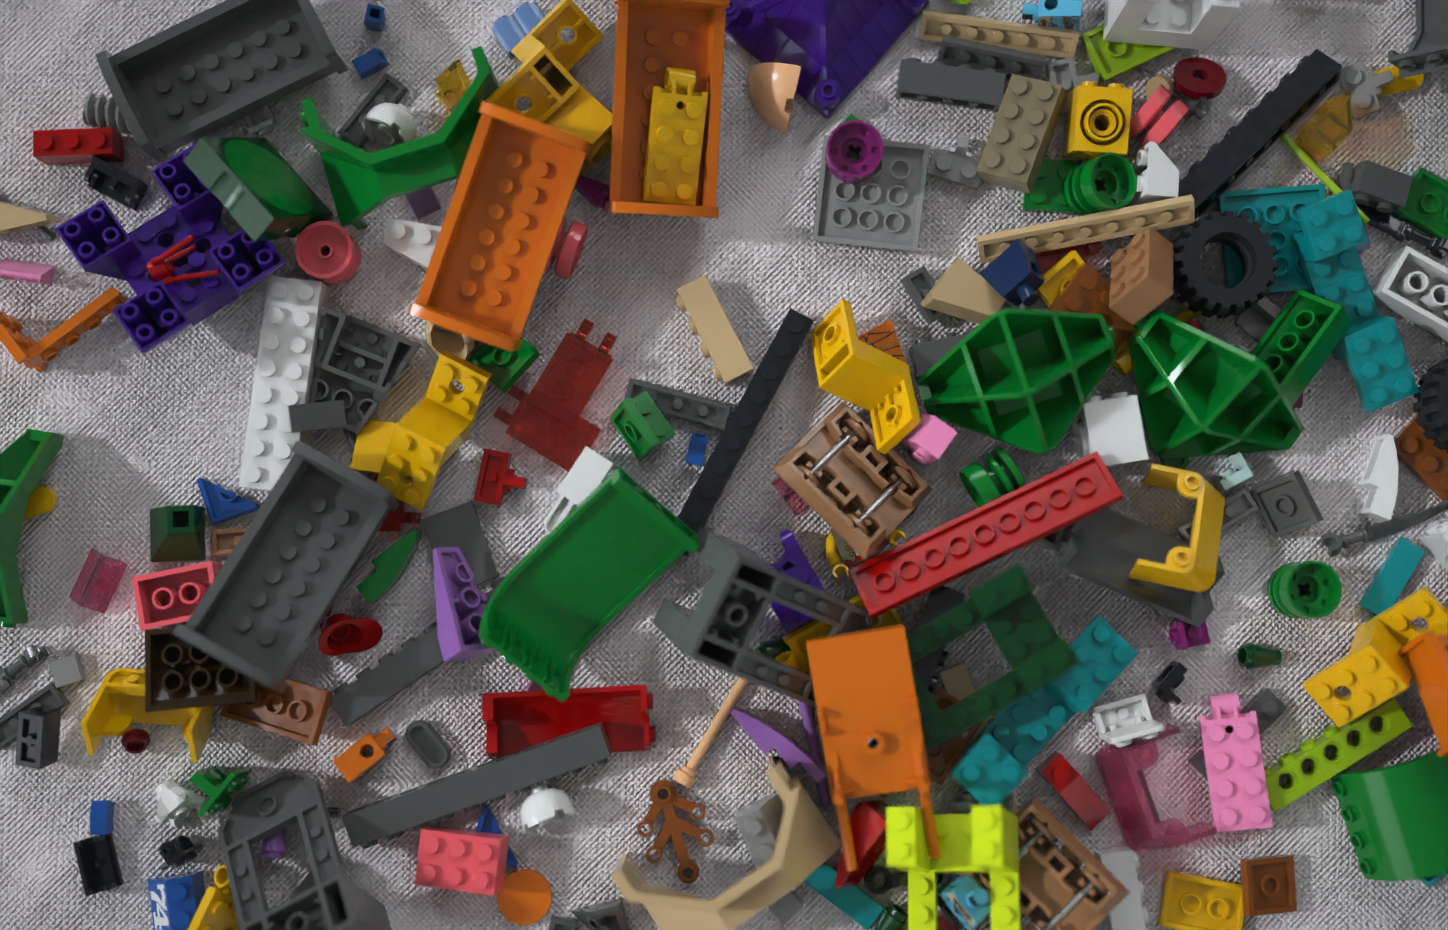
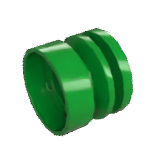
[1064,152,1137,216]
[958,446,1027,508]
[1267,560,1342,619]

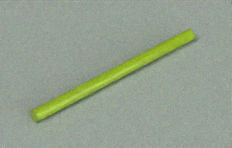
[1280,133,1370,225]

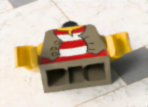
[825,528,908,583]

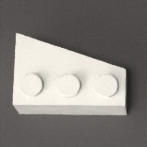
[383,217,442,270]

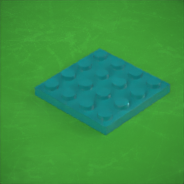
[1216,184,1326,295]

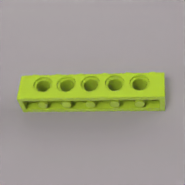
[1264,698,1413,812]

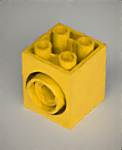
[1062,81,1133,159]
[544,86,612,175]

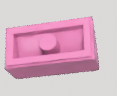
[0,259,55,285]

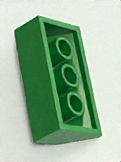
[1251,289,1353,406]

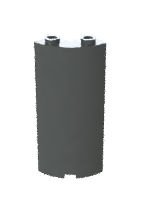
[1055,507,1225,628]

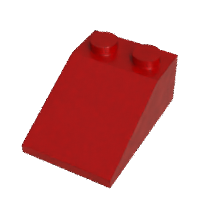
[834,800,889,889]

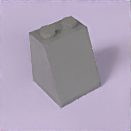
[734,791,785,869]

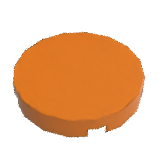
[498,869,552,925]

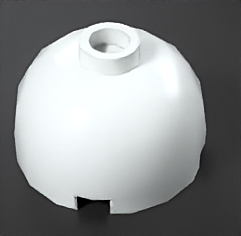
[362,102,417,149]
[520,785,577,835]

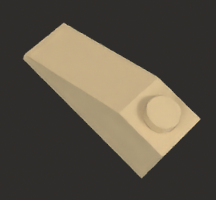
[0,201,61,235]

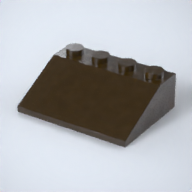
[145,627,259,712]

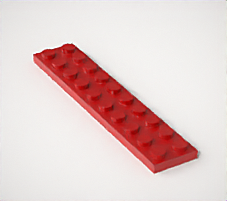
[849,451,1124,619]

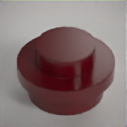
[121,729,150,754]

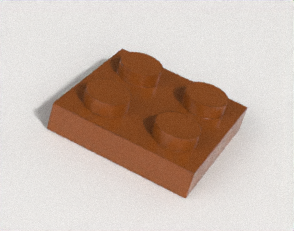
[1240,854,1297,917]

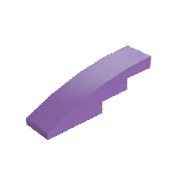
[730,707,828,783]

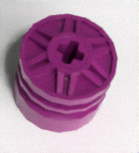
[825,120,883,183]

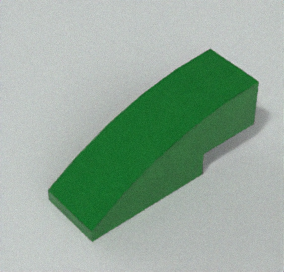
[356,529,422,604]

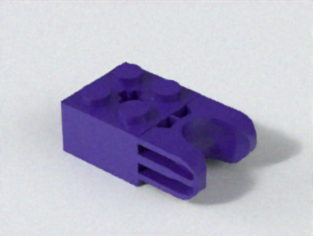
[751,529,826,635]

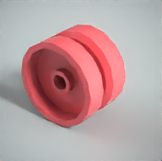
[1129,84,1190,147]
[545,217,589,280]
[295,221,361,285]

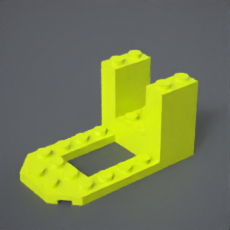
[887,806,1021,930]

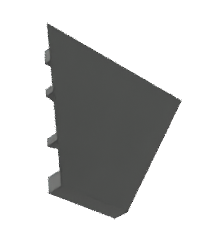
[570,898,629,930]

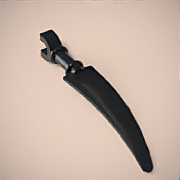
[1356,203,1448,259]

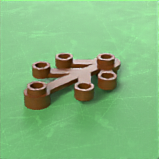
[637,780,714,883]

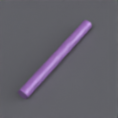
[798,701,831,807]

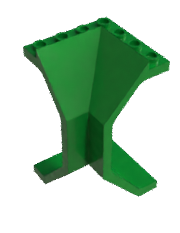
[299,46,499,230]

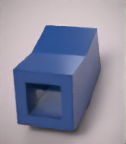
[364,3,386,32]
[352,47,389,80]
[686,432,709,467]
[90,800,115,835]

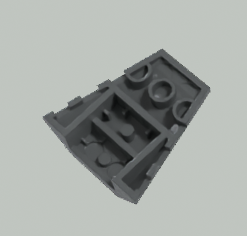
[310,306,422,434]

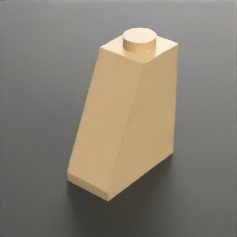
[921,258,1006,324]

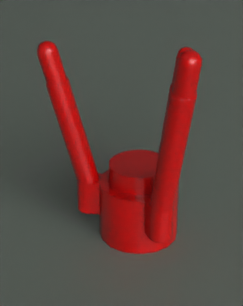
[146,236,220,286]

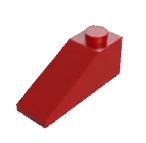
[1035,751,1111,831]

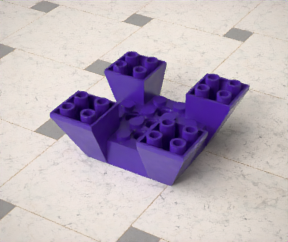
[55,143,286,354]

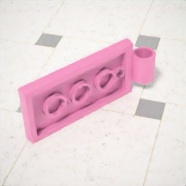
[1199,693,1273,832]

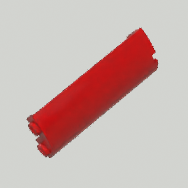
[482,684,656,759]

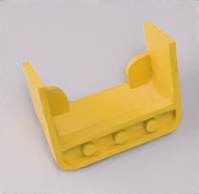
[1129,464,1225,592]
[80,668,213,763]

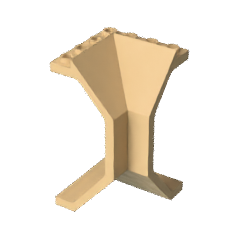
[611,757,842,930]

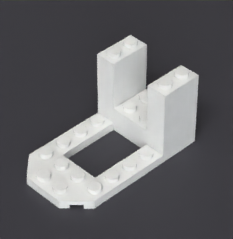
[1103,0,1240,50]

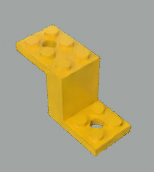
[485,0,604,123]
[810,299,921,454]
[376,350,492,511]
[1302,585,1448,728]

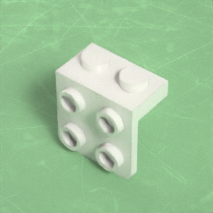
[1091,693,1165,747]

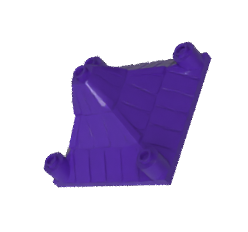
[725,0,930,119]

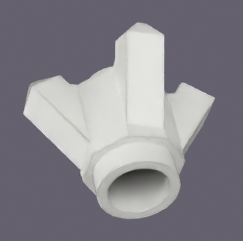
[155,779,206,828]

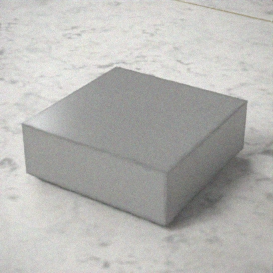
[49,654,85,688]

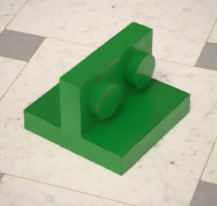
[609,391,676,462]

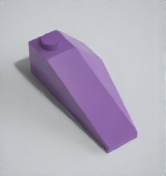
[433,547,496,662]

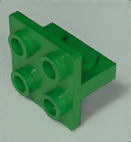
[189,766,252,818]

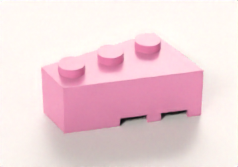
[898,413,958,466]

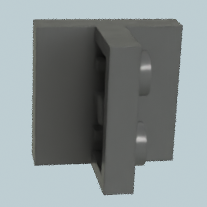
[1249,470,1323,539]

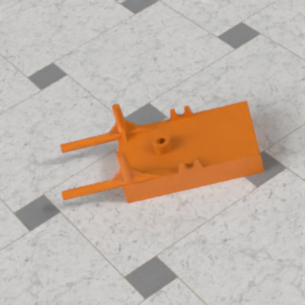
[806,624,941,871]

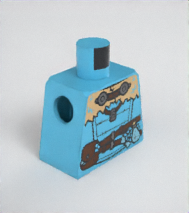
[1022,0,1083,31]
[937,876,991,930]

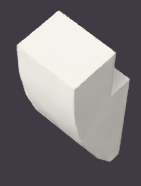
[1359,433,1399,521]

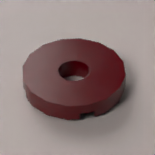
[1172,57,1226,100]

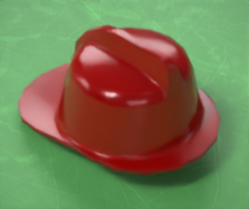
[318,613,383,656]

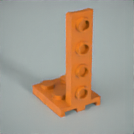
[0,288,129,372]

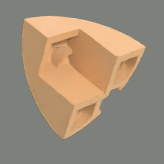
[747,63,801,133]

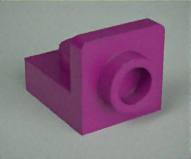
[1169,620,1211,650]

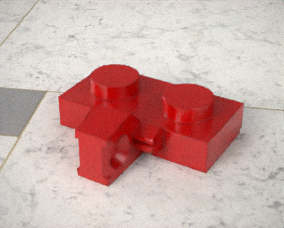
[474,448,528,506]

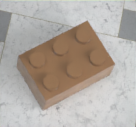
[1109,227,1174,325]

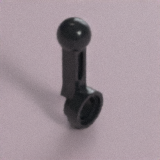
[864,865,943,894]

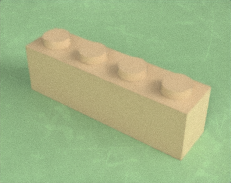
[675,275,754,386]

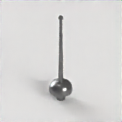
[1136,66,1207,121]

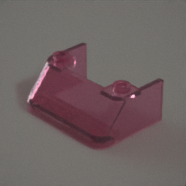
[1095,724,1218,851]

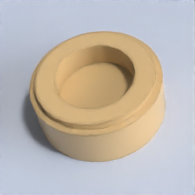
[1145,74,1174,98]

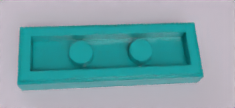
[1358,537,1425,616]
[804,862,884,930]

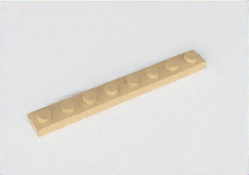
[976,195,1195,264]

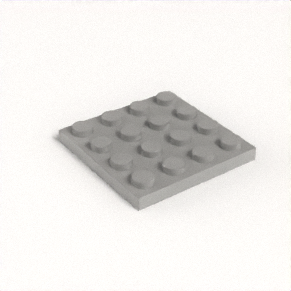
[812,135,930,252]

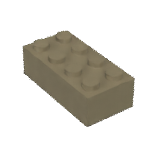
[976,74,1067,194]

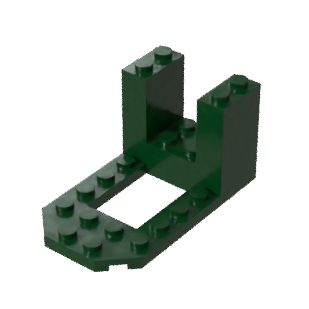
[906,563,1081,750]

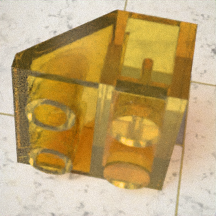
[1295,90,1353,164]

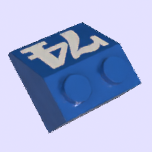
[148,870,206,930]

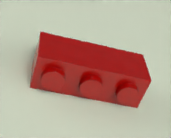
[33,127,124,165]

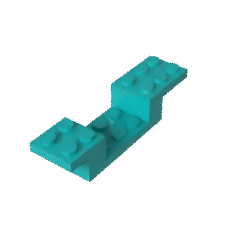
[1292,189,1419,412]
[949,615,1139,806]

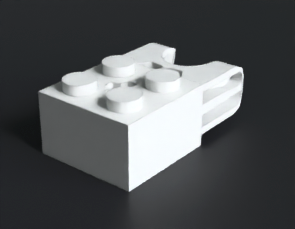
[544,446,617,534]

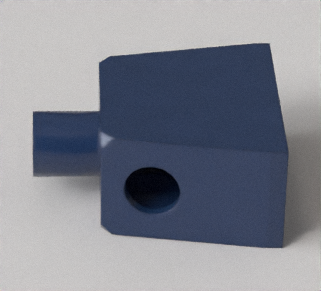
[980,239,1045,306]

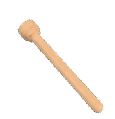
[672,677,749,789]

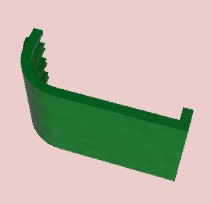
[479,467,699,702]
[1330,748,1448,881]

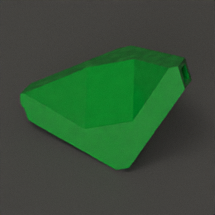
[916,308,1116,455]
[1126,310,1305,459]
[0,429,64,628]

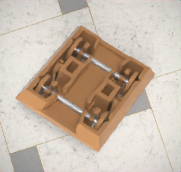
[773,402,933,560]
[958,796,1130,930]

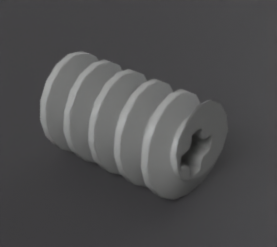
[83,93,132,134]

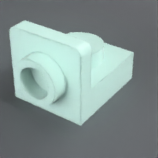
[1212,452,1254,492]

